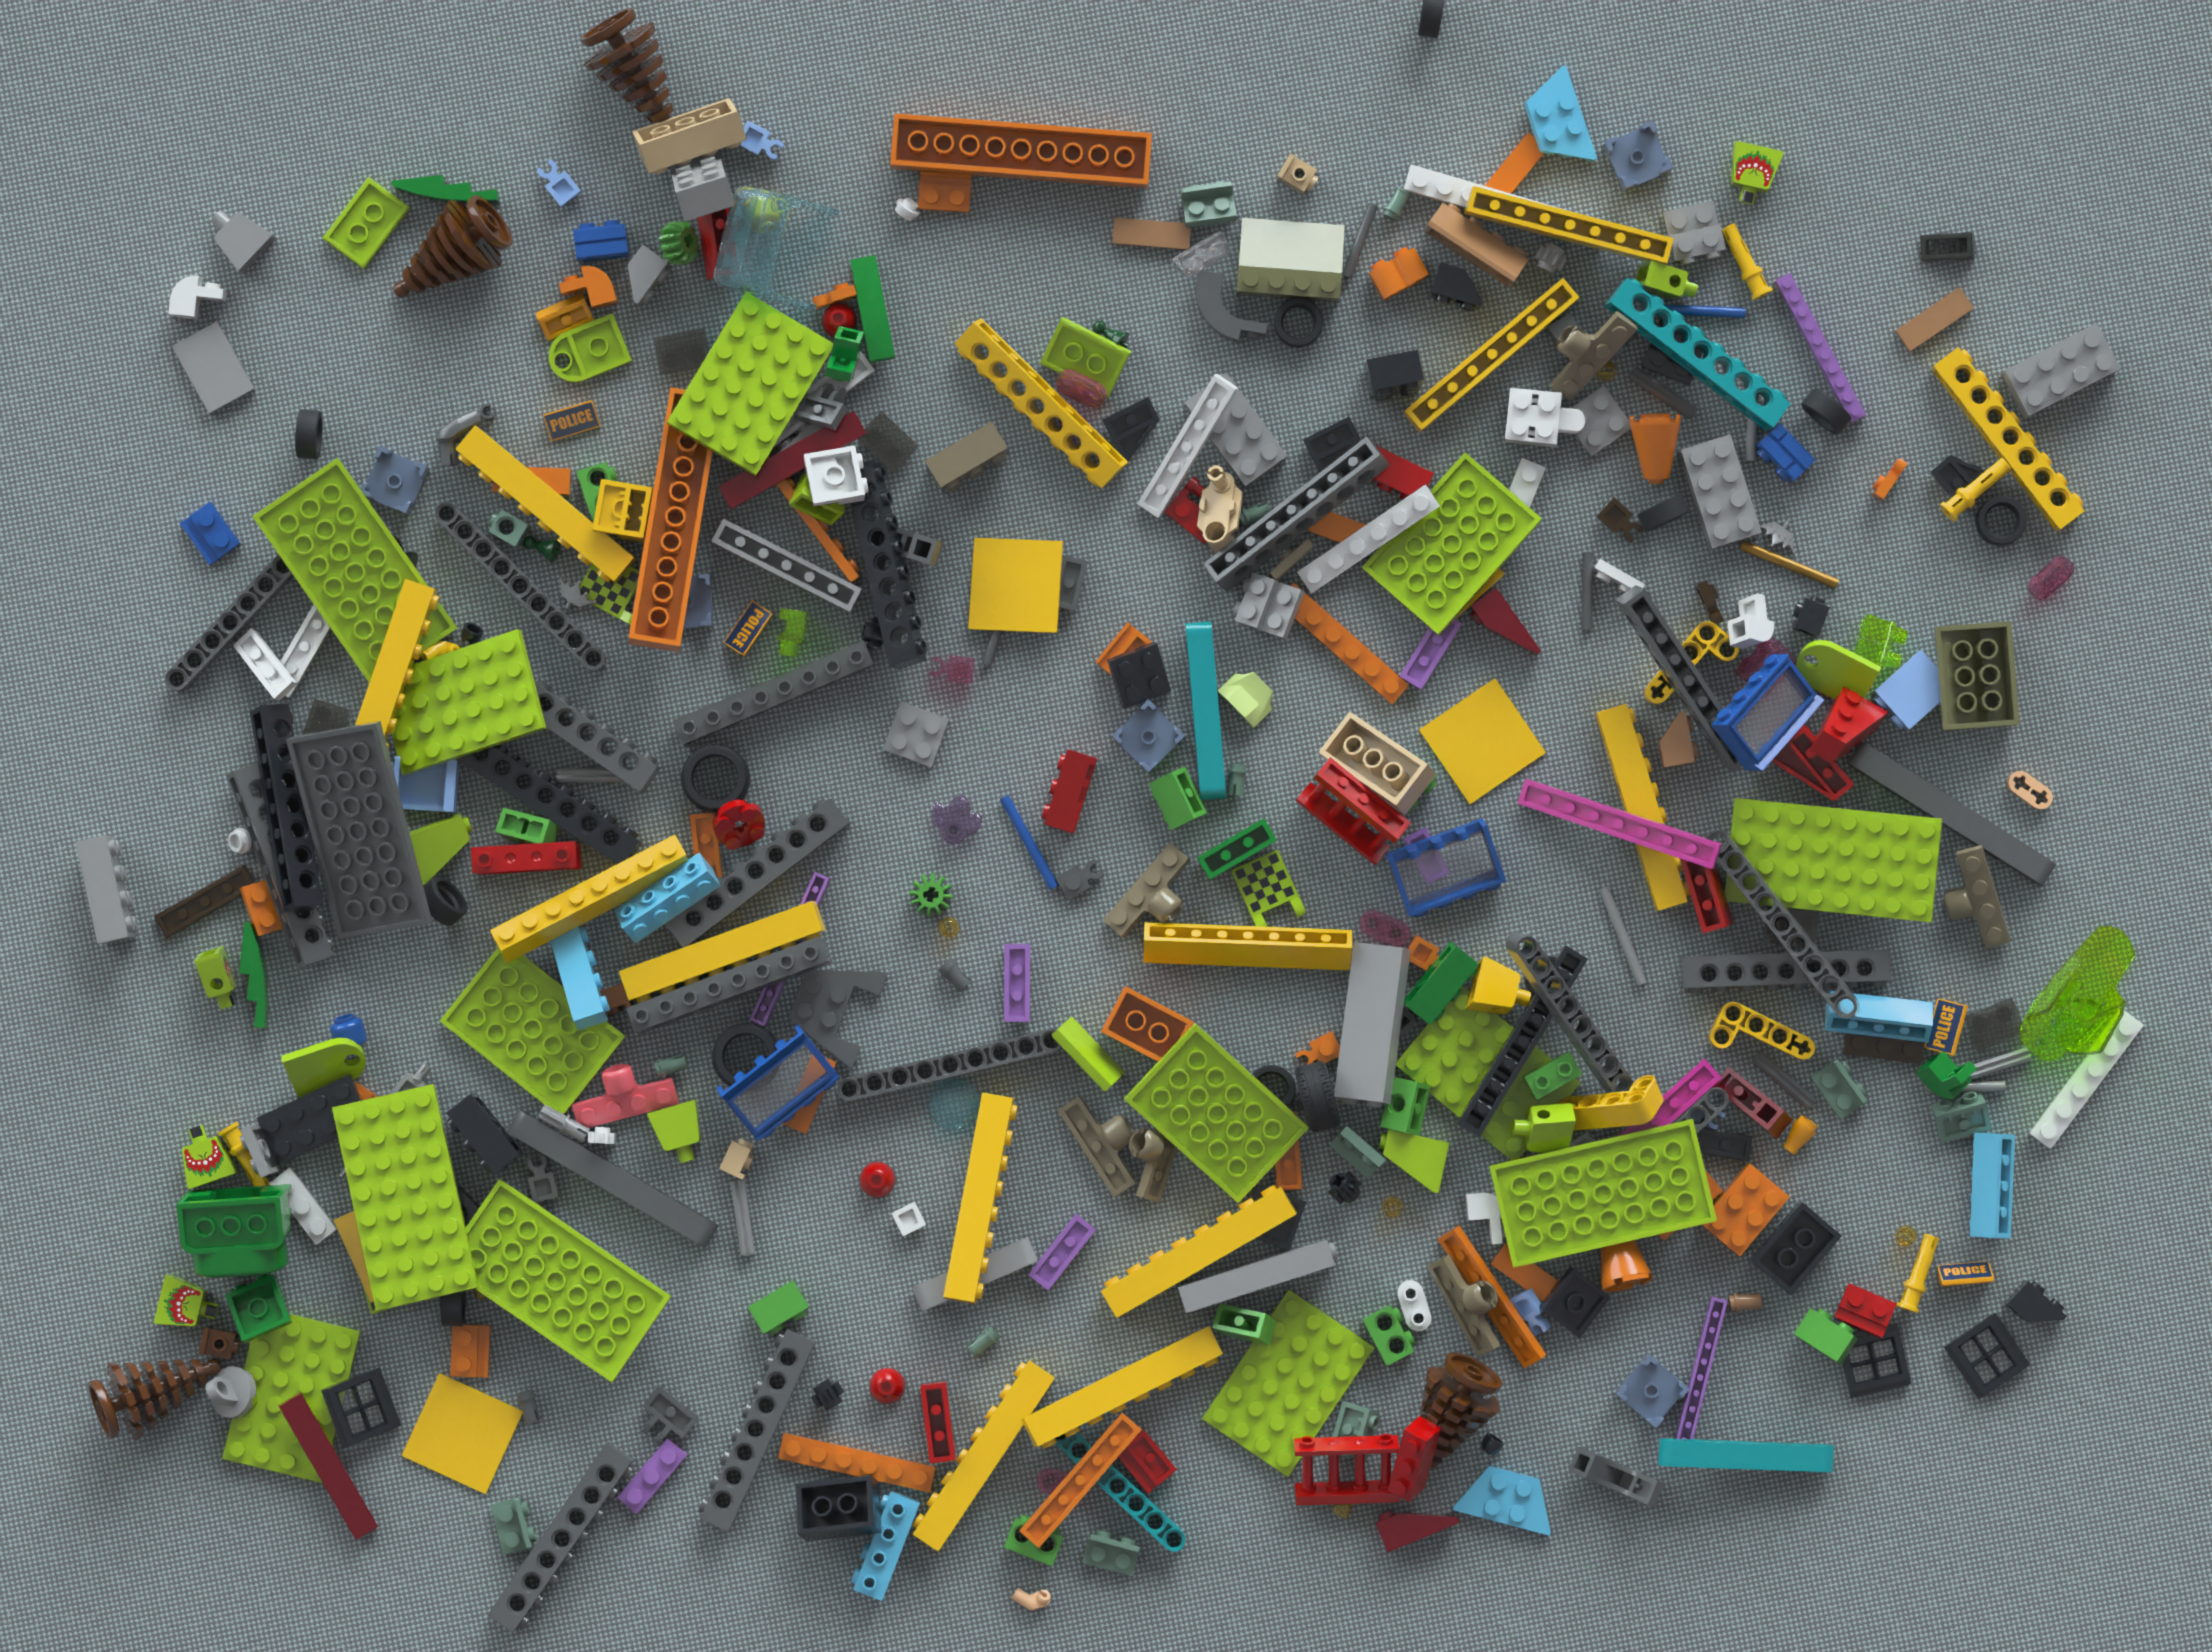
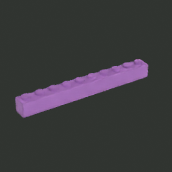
[1774,273,1866,424]
[749,872,831,1027]
[1675,1296,1728,1439]

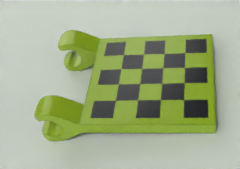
[580,563,640,625]
[1231,850,1306,927]

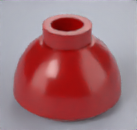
[821,303,857,338]
[859,1162,895,1198]
[869,1368,905,1404]

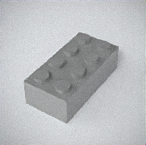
[670,151,735,221]
[2000,323,2121,419]
[1184,372,1287,489]
[1678,434,1762,551]
[75,835,139,944]

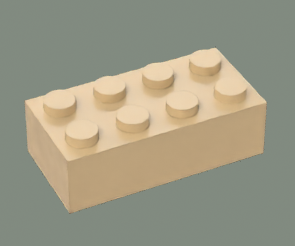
[632,98,747,174]
[1318,712,1436,816]

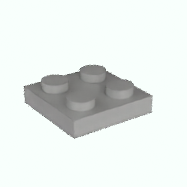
[1572,385,1631,457]
[883,701,949,768]
[240,1124,282,1178]

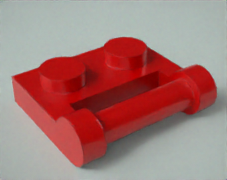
[1164,476,1206,545]

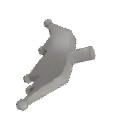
[1760,520,1795,554]
[559,577,597,610]

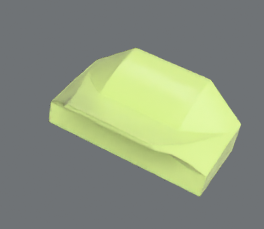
[1217,672,1273,728]

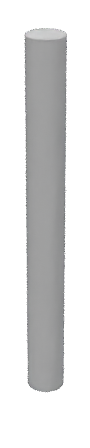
[1599,886,1647,986]

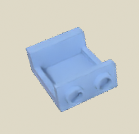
[1872,650,1940,731]
[391,756,460,813]

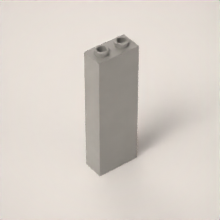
[1334,942,1411,1108]
[1178,1239,1338,1313]

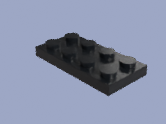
[256,1075,362,1165]

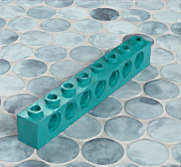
[1604,278,1791,431]

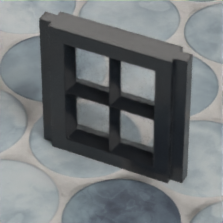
[1943,1313,2030,1399]
[1842,1323,1911,1398]
[321,1367,401,1448]

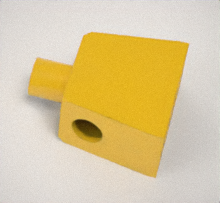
[1466,956,1531,1015]

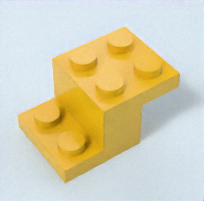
[592,479,653,543]

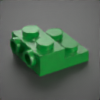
[225,1274,293,1343]

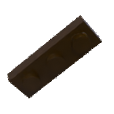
[1843,1033,1924,1064]

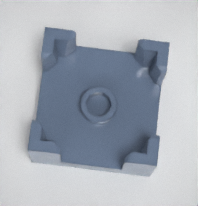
[1603,120,1673,193]
[360,446,430,516]
[684,574,714,629]
[1112,699,1185,774]
[1614,1354,1690,1428]

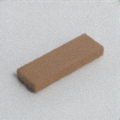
[1112,217,1191,250]
[1895,287,1974,352]

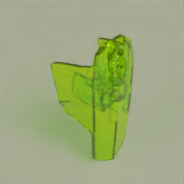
[2019,925,2136,1061]

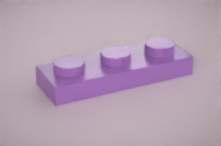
[1399,620,1462,690]
[1004,944,1030,1022]
[1028,1213,1096,1291]
[617,1438,688,1514]

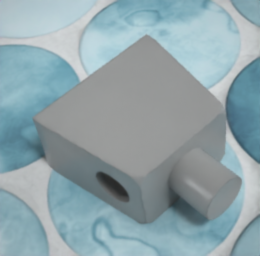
[211,210,276,274]

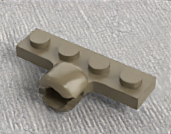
[1550,311,1638,401]
[1103,842,1191,938]
[1944,845,2011,949]
[1058,1095,1137,1197]
[1129,1128,1177,1203]
[1427,1255,1500,1357]

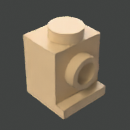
[1277,153,1319,195]
[719,1138,754,1180]

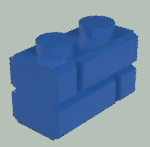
[573,220,630,263]
[1756,423,1815,483]

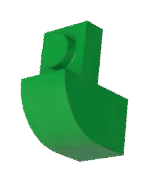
[825,326,864,382]
[1915,1051,1977,1099]

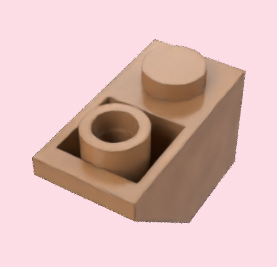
[1657,711,1698,769]

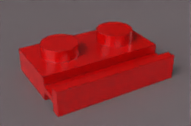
[1833,1283,1897,1339]
[1118,1429,1177,1494]

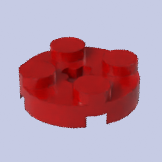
[712,800,765,850]

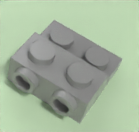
[1662,201,1726,266]
[1234,573,1305,640]

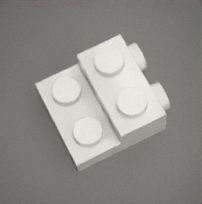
[804,446,868,506]

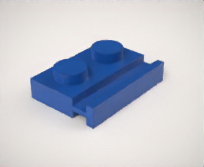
[180,502,241,565]

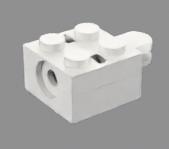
[1505,388,1585,448]

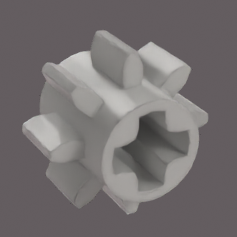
[1534,243,1567,275]

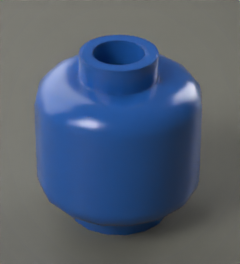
[330,1013,367,1045]

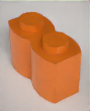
[1368,247,1429,302]

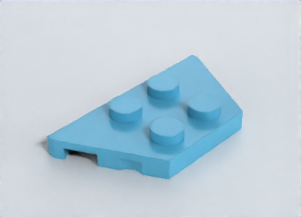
[1524,65,1597,162]
[1452,1465,1551,1536]

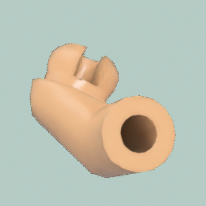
[1011,1588,1051,1611]

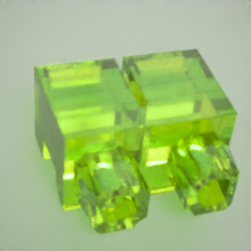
[776,608,809,657]
[1854,613,1908,669]

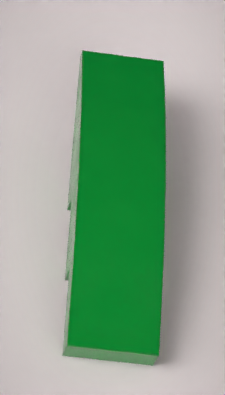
[391,175,500,204]
[850,255,896,363]
[239,922,269,1028]

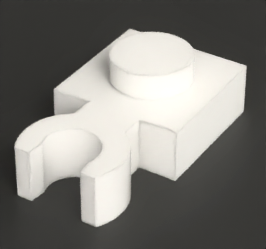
[588,1127,616,1144]

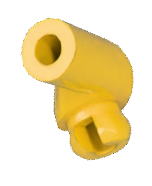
[421,641,460,661]

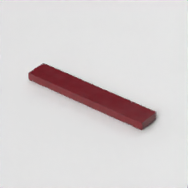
[718,411,867,510]
[278,1392,378,1540]

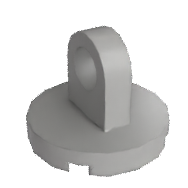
[206,1366,256,1419]

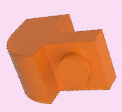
[559,266,618,310]

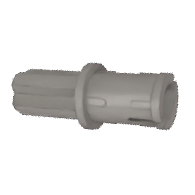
[538,1106,590,1143]

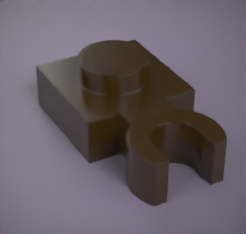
[1596,497,1643,543]
[1695,580,1724,624]

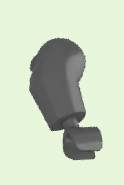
[436,404,496,467]

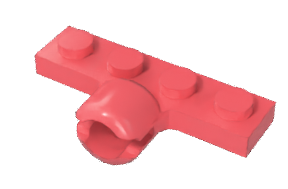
[572,1064,679,1128]

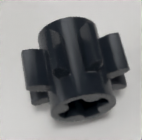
[861,617,884,650]
[1328,1171,1361,1205]
[811,1379,844,1411]

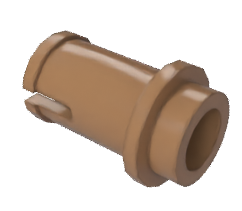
[1728,1292,1762,1313]

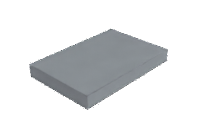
[172,321,255,414]

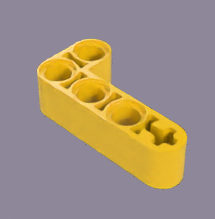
[1644,621,1739,705]
[1708,1002,1815,1060]
[1557,1075,1664,1131]

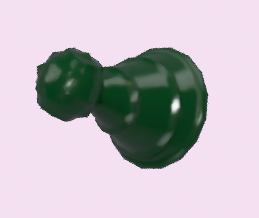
[1093,320,1129,349]
[523,536,563,563]

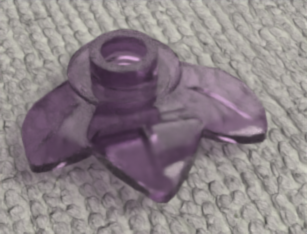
[932,795,982,845]

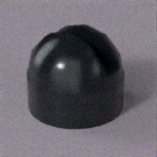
[461,622,483,645]
[1481,1432,1504,1455]

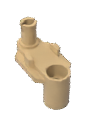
[1197,465,1243,554]

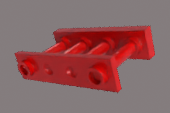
[1295,757,1411,866]
[471,841,582,875]
[1294,1434,1400,1506]

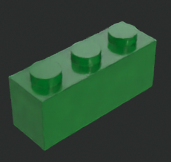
[1197,818,1277,881]
[1404,941,1479,1025]

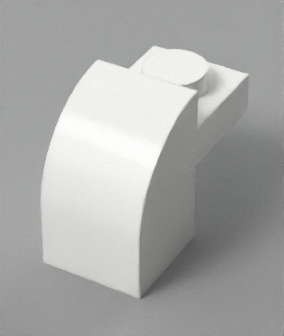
[168,276,227,320]
[1728,594,1774,649]
[1465,1192,1506,1244]

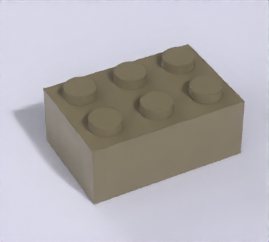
[925,421,1009,493]

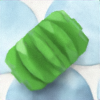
[658,221,700,265]
[909,873,953,917]

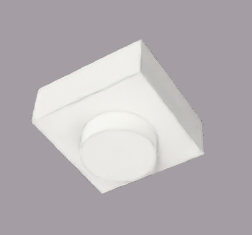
[891,1201,926,1236]

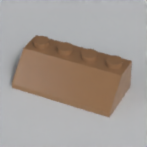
[1425,203,1529,288]

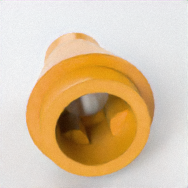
[1783,1115,1818,1155]

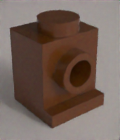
[600,983,633,1016]
[199,1327,241,1359]

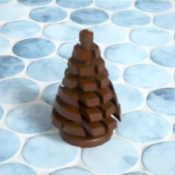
[580,8,673,124]
[393,195,513,298]
[1420,1353,1502,1468]
[88,1358,221,1441]

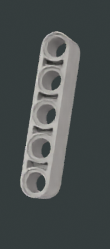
[912,1237,1038,1311]

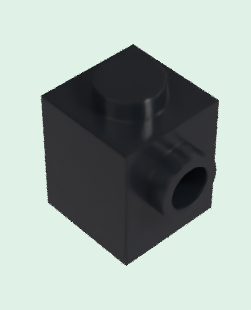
[1792,596,1830,638]

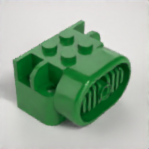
[176,1184,292,1278]

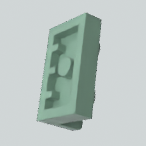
[1181,181,1237,228]
[1810,1059,1868,1120]
[1931,1092,1992,1143]
[1330,1125,1386,1178]
[1332,1401,1380,1461]
[491,1496,537,1555]
[1082,1529,1140,1576]

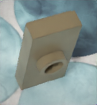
[1269,538,1314,581]

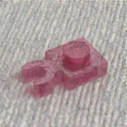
[929,655,975,684]

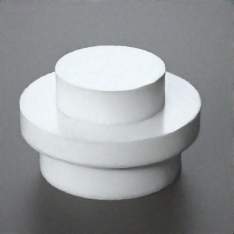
[895,197,920,221]
[228,828,251,854]

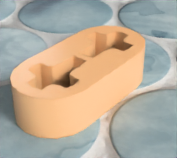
[2007,771,2053,810]

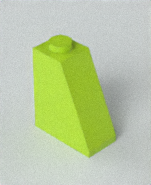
[409,813,473,885]
[1378,1129,1449,1193]

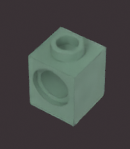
[488,509,530,549]

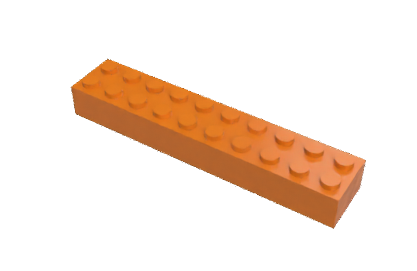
[890,113,1152,189]
[628,387,713,653]

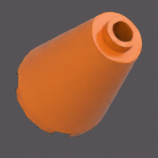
[1629,413,1681,484]
[1601,1240,1653,1292]

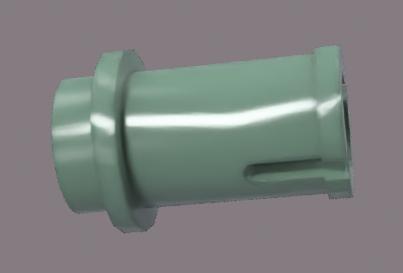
[1383,187,1411,222]
[1239,501,1271,527]
[1227,763,1248,796]
[654,1053,688,1078]
[967,1326,1001,1357]

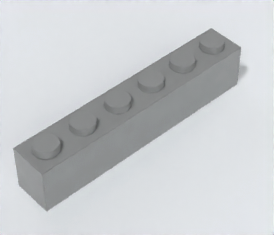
[711,519,863,614]

